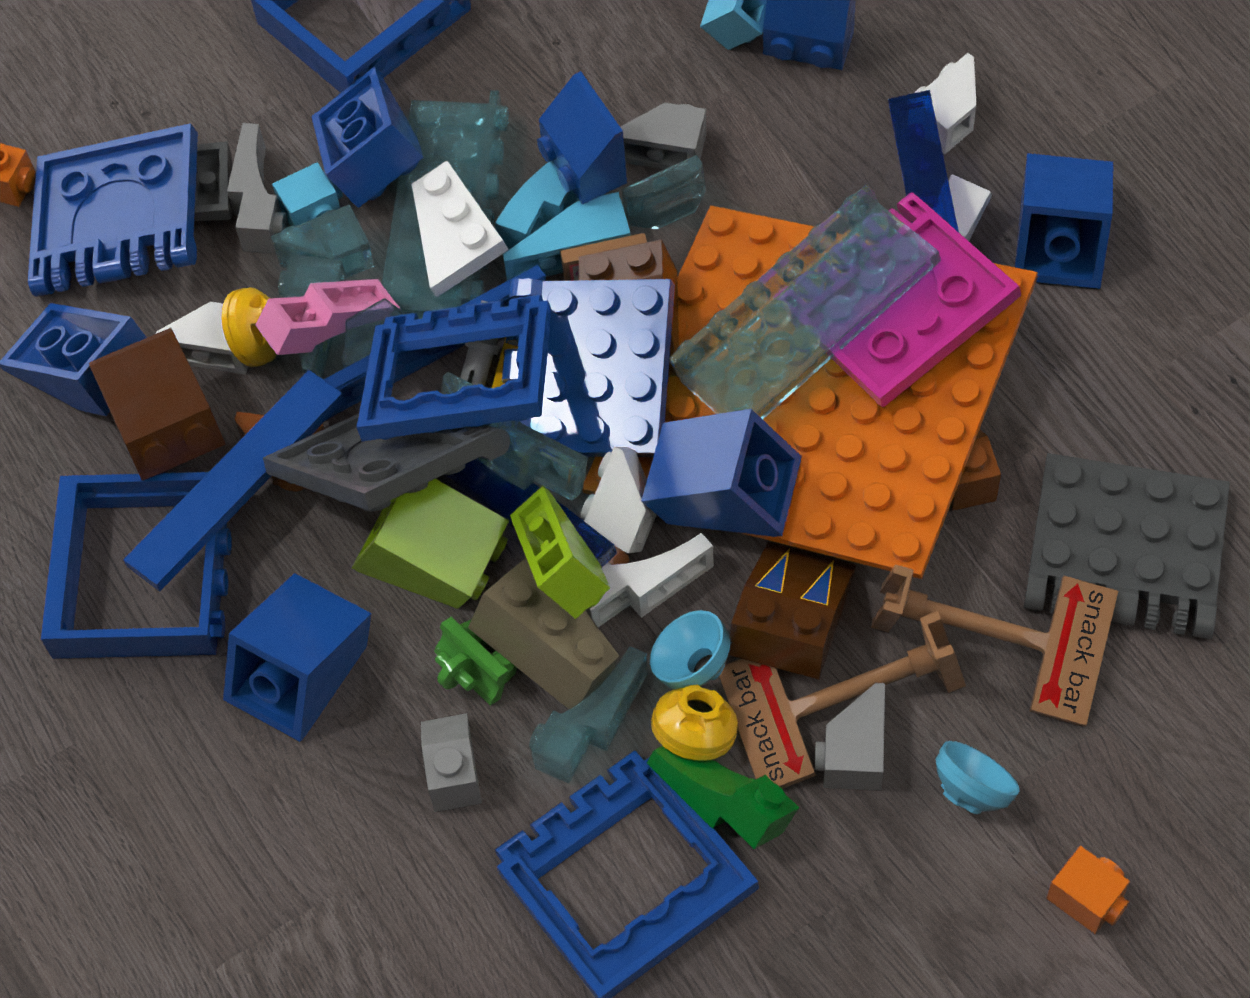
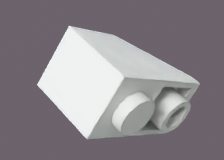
[908,53,976,154]
[580,446,656,553]

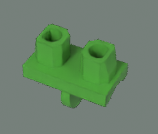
[434,617,517,706]

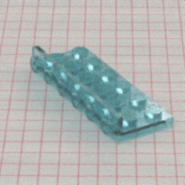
[382,90,509,319]
[669,185,941,419]

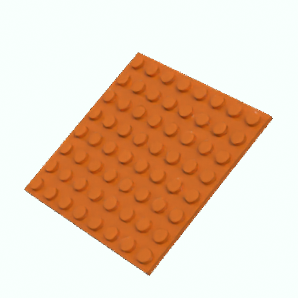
[581,205,1038,579]

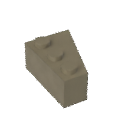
[468,558,619,715]

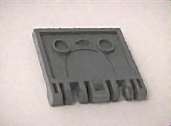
[263,398,510,511]
[1023,453,1230,639]

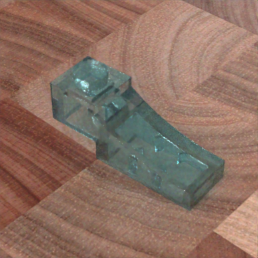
[529,646,648,784]

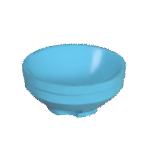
[650,610,730,689]
[936,741,1020,814]

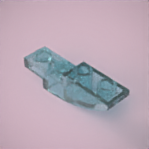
[441,372,588,501]

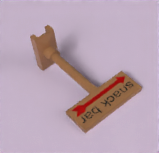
[871,564,1118,727]
[719,611,966,789]

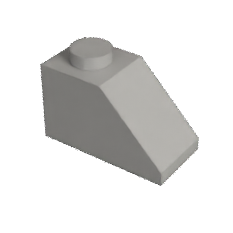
[620,103,707,174]
[815,683,885,790]
[421,713,482,812]

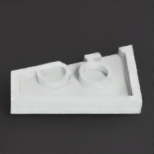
[412,161,509,298]

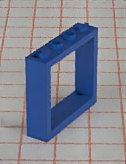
[251,0,471,93]
[41,472,232,659]

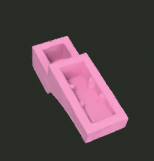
[255,279,400,355]

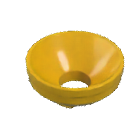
[221,287,277,367]
[651,685,738,761]

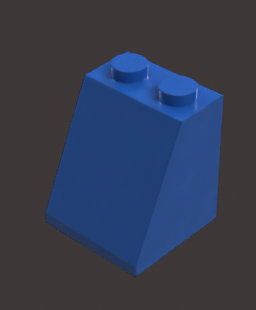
[1014,153,1113,289]
[641,409,802,537]
[223,573,372,742]

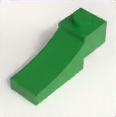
[647,746,799,849]

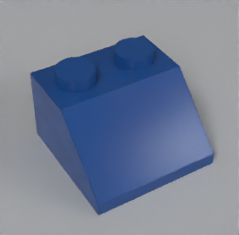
[537,71,627,205]

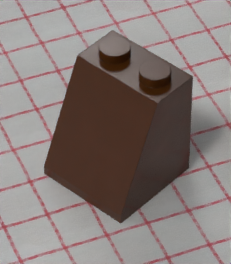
[89,328,226,481]

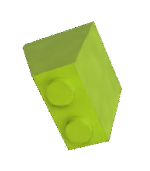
[352,479,509,609]

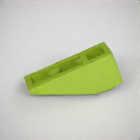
[510,485,610,619]

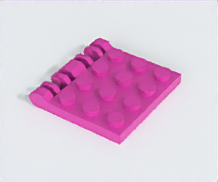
[775,192,1021,408]

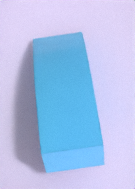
[495,161,579,251]

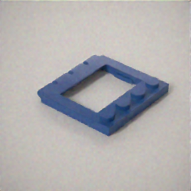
[357,294,552,441]
[495,751,759,998]

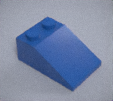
[763,0,856,70]
[311,66,423,208]
[0,303,147,416]

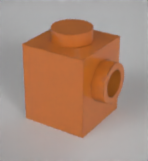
[0,143,36,207]
[1046,845,1130,934]

